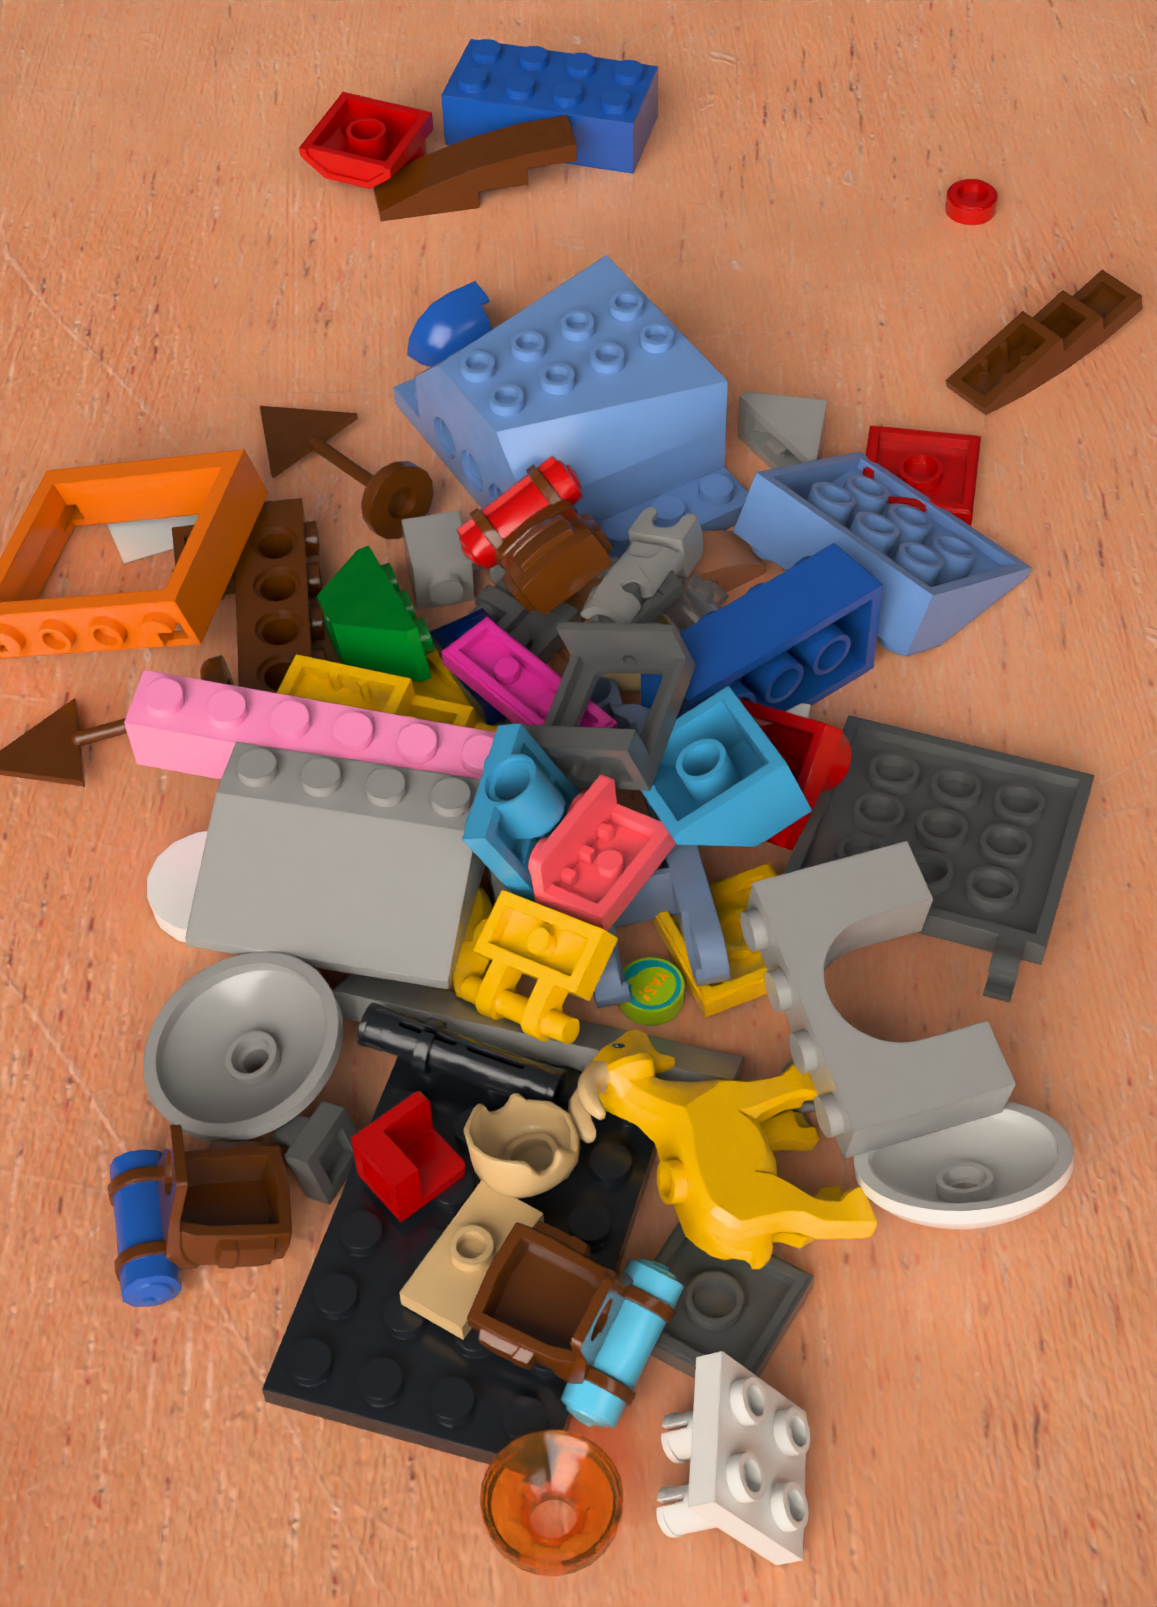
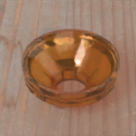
[480,1430,624,1576]

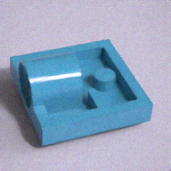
[462,723,580,902]

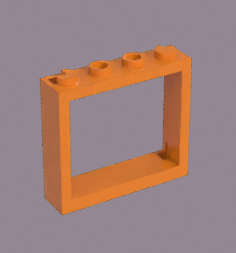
[0,449,268,658]

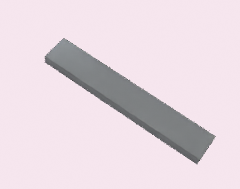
[333,974,744,1082]

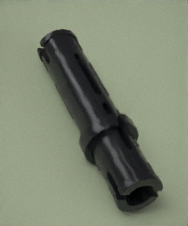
[357,1002,567,1105]

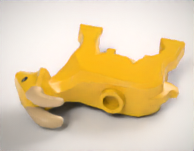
[568,1029,877,1269]

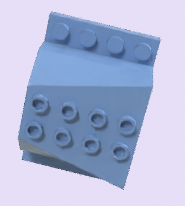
[393,255,748,557]

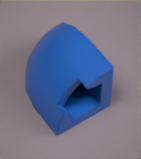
[407,281,493,367]

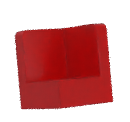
[351,1091,466,1222]

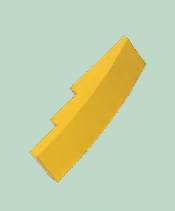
[277,654,497,733]

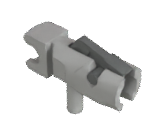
[580,507,703,624]

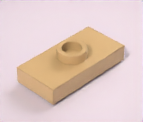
[399,1180,544,1340]

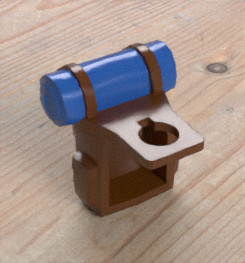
[108,1124,292,1307]

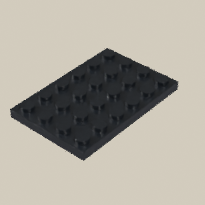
[262,1057,657,1482]

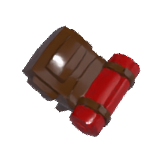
[456,455,612,615]

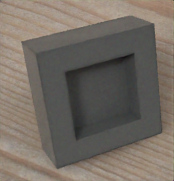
[272,1101,358,1205]

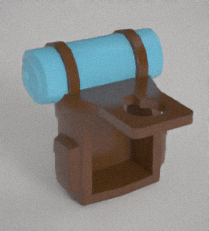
[467,1221,684,1428]

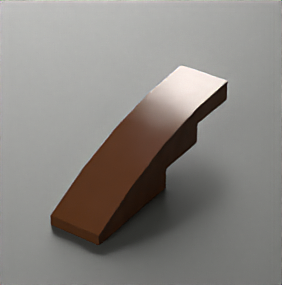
[373,115,577,222]
[945,270,1143,415]

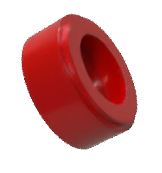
[945,179,998,225]

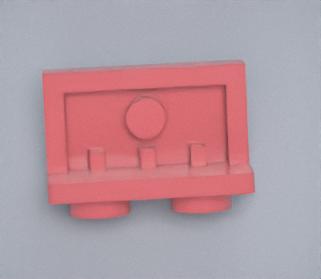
[528,774,676,931]

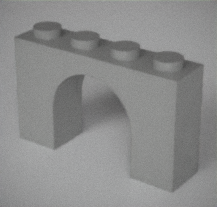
[740,841,1016,1159]

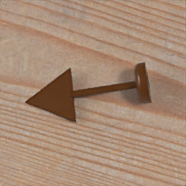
[260,406,434,540]
[0,655,235,787]

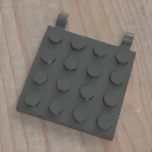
[784,715,1094,1003]

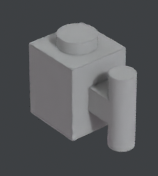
[402,510,506,610]

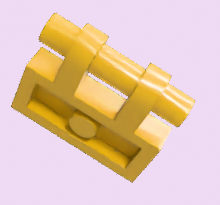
[460,890,619,1045]

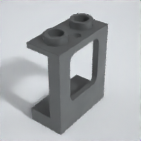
[522,621,696,791]

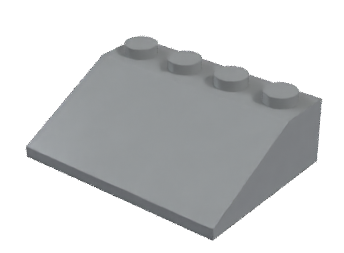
[185,742,485,990]

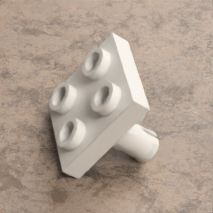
[656,1351,811,1565]

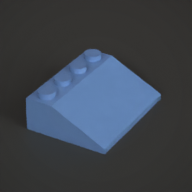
[733,451,1032,657]

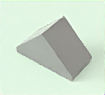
[738,392,827,469]

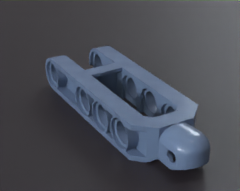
[575,676,731,1009]

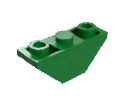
[317,546,434,682]

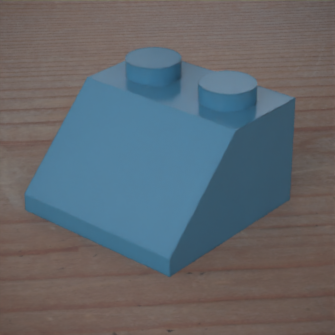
[641,685,812,847]

